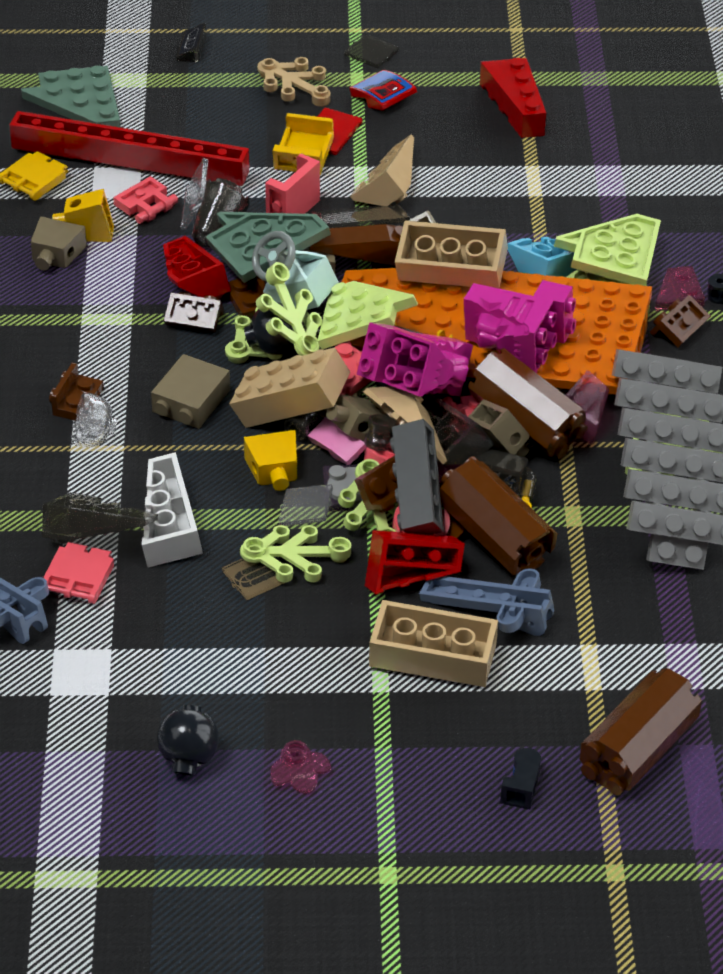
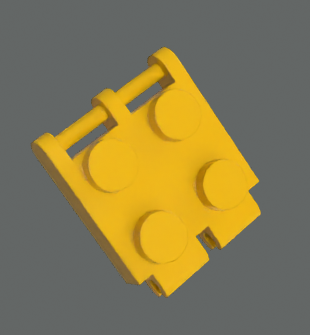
[0,151,68,201]

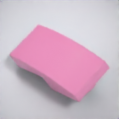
[307,417,367,465]

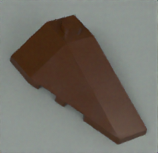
[309,224,403,266]

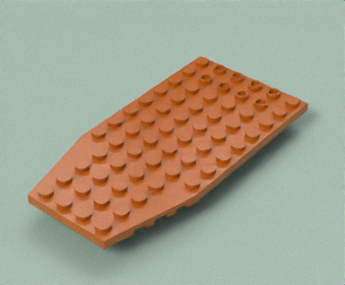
[333,268,652,395]

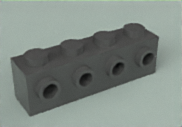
[390,419,444,534]

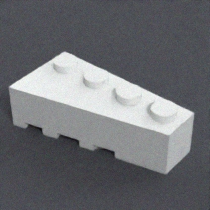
[142,452,203,568]

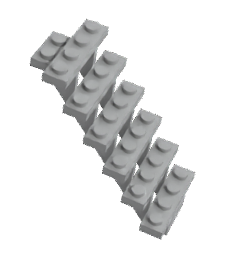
[612,349,723,570]

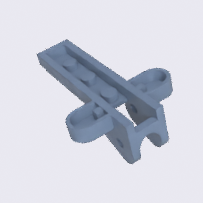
[419,569,554,636]
[0,577,49,644]

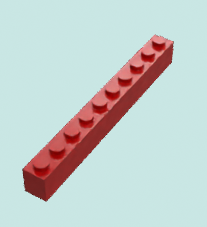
[9,111,249,186]

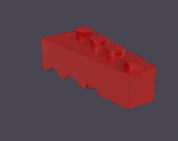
[480,58,546,138]

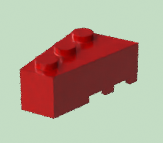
[365,530,465,594]

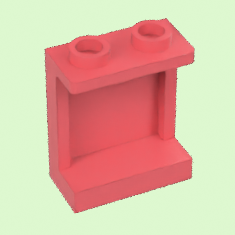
[265,154,320,214]

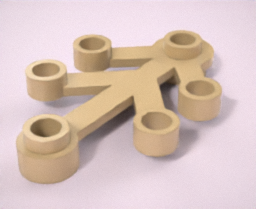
[257,57,330,106]

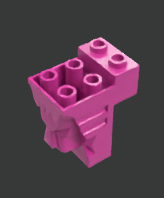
[464,280,576,372]
[357,322,473,397]

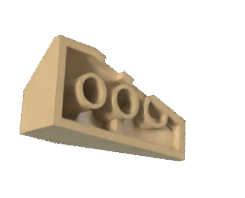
[350,135,414,207]
[363,386,447,464]

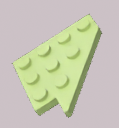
[554,214,661,286]
[317,281,418,350]

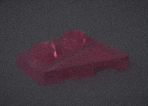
[655,266,705,311]
[565,370,609,445]

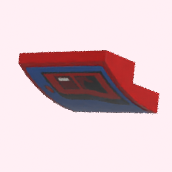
[349,70,417,110]

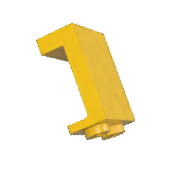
[272,113,334,175]

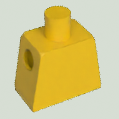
[52,189,114,242]
[244,430,297,491]

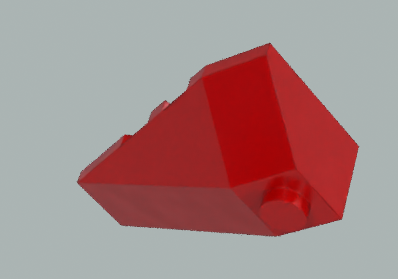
[163,235,231,299]

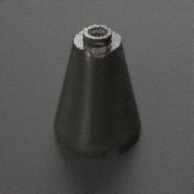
[192,178,250,248]

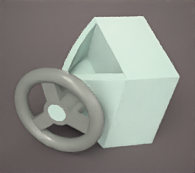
[252,231,339,310]

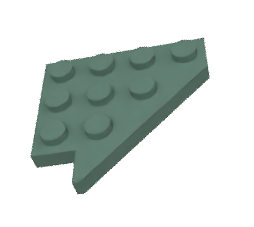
[21,65,121,128]
[205,212,331,283]

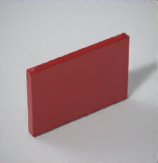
[317,107,362,155]

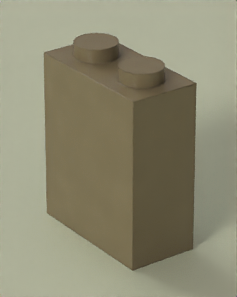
[151,354,230,429]

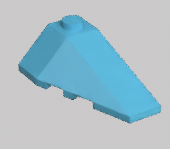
[508,237,576,277]

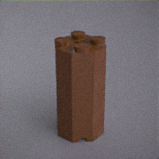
[468,348,588,459]
[440,456,558,575]
[580,668,702,796]

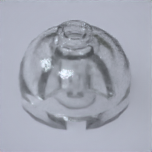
[71,392,117,448]

